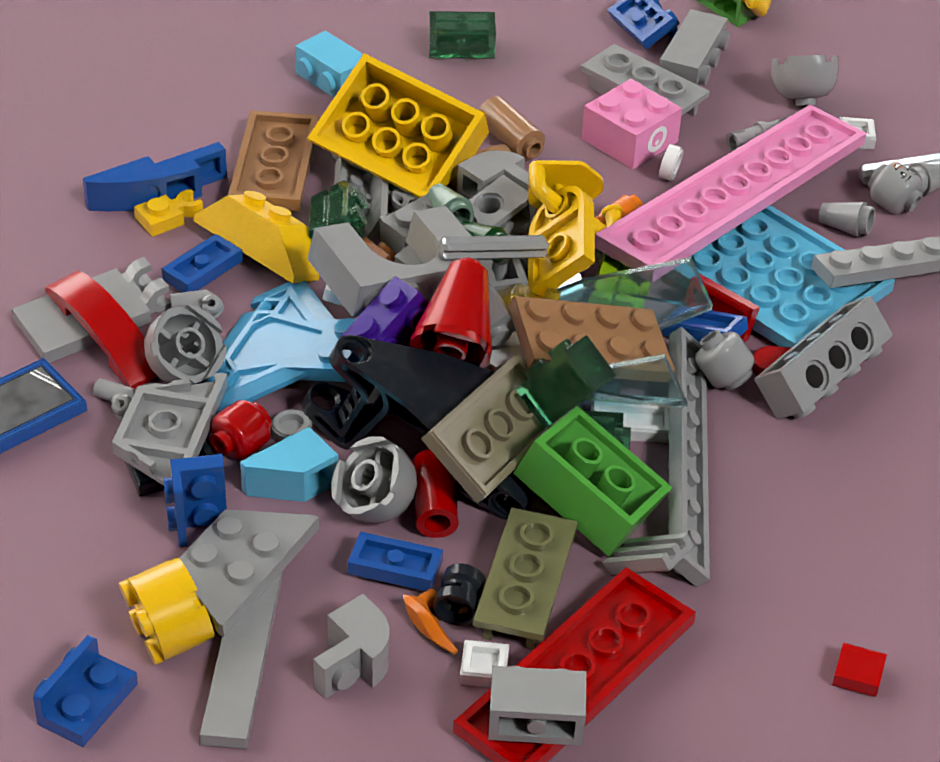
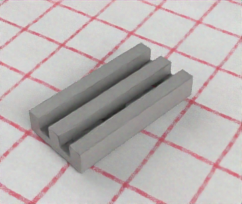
[603,533,694,575]

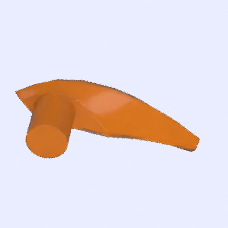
[403,588,458,655]

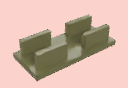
[473,507,578,650]

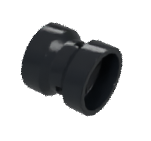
[433,563,486,626]

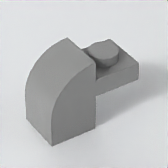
[457,150,537,211]
[313,594,390,699]

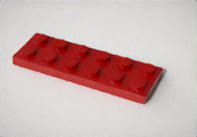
[453,567,696,762]

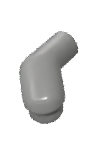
[169,289,224,318]
[93,378,135,420]

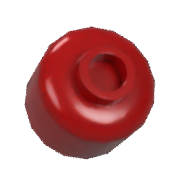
[210,400,272,460]

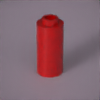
[413,449,459,538]

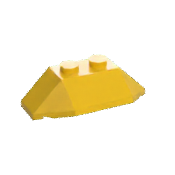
[193,191,320,284]

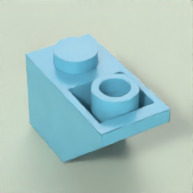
[240,427,338,502]

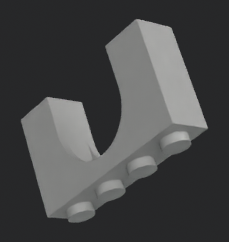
[307,206,493,317]

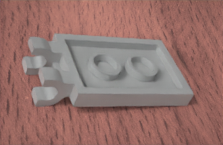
[12,257,171,363]

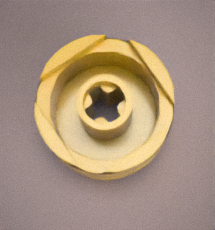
[118,558,215,665]

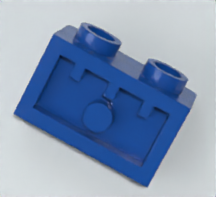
[607,0,680,50]
[163,454,227,547]
[33,635,138,747]

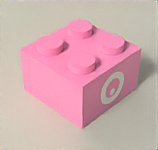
[582,79,682,170]

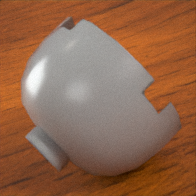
[771,55,839,106]
[144,305,227,385]
[331,436,417,523]

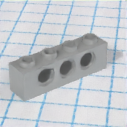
[394,175,536,265]
[754,296,893,419]

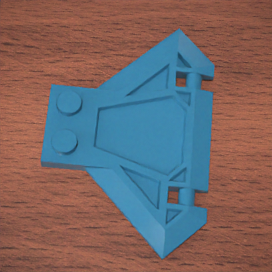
[204,281,359,414]

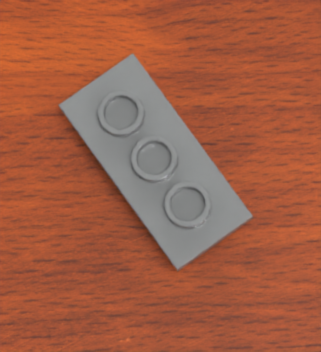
[580,44,710,116]

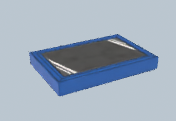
[0,358,87,454]

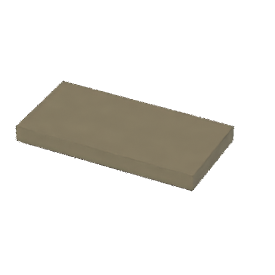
[421,353,568,504]

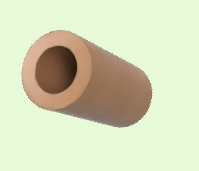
[479,96,545,161]

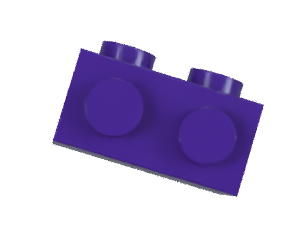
[341,276,429,347]

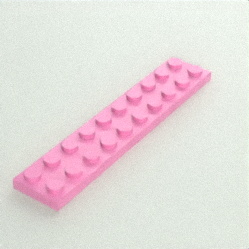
[595,105,867,281]

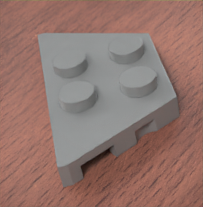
[112,373,228,486]
[180,509,319,637]

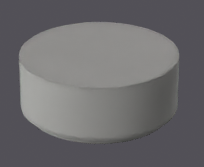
[271,409,312,443]

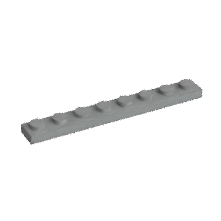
[668,327,710,587]

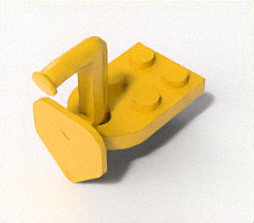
[528,160,623,298]

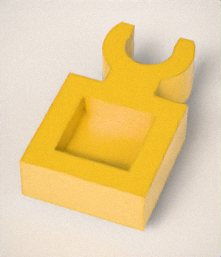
[134,189,203,237]

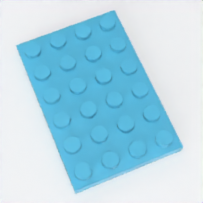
[665,205,895,348]

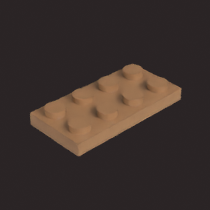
[228,110,319,211]
[508,296,675,380]

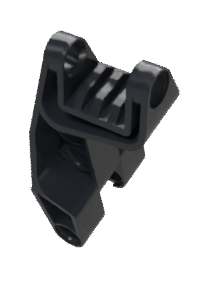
[301,335,534,520]

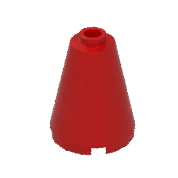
[410,257,492,369]

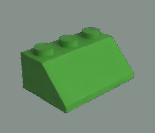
[513,406,673,557]

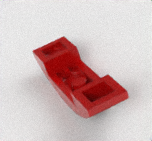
[45,270,158,389]

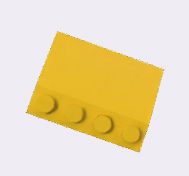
[307,53,489,198]

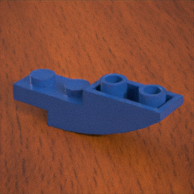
[83,142,227,212]

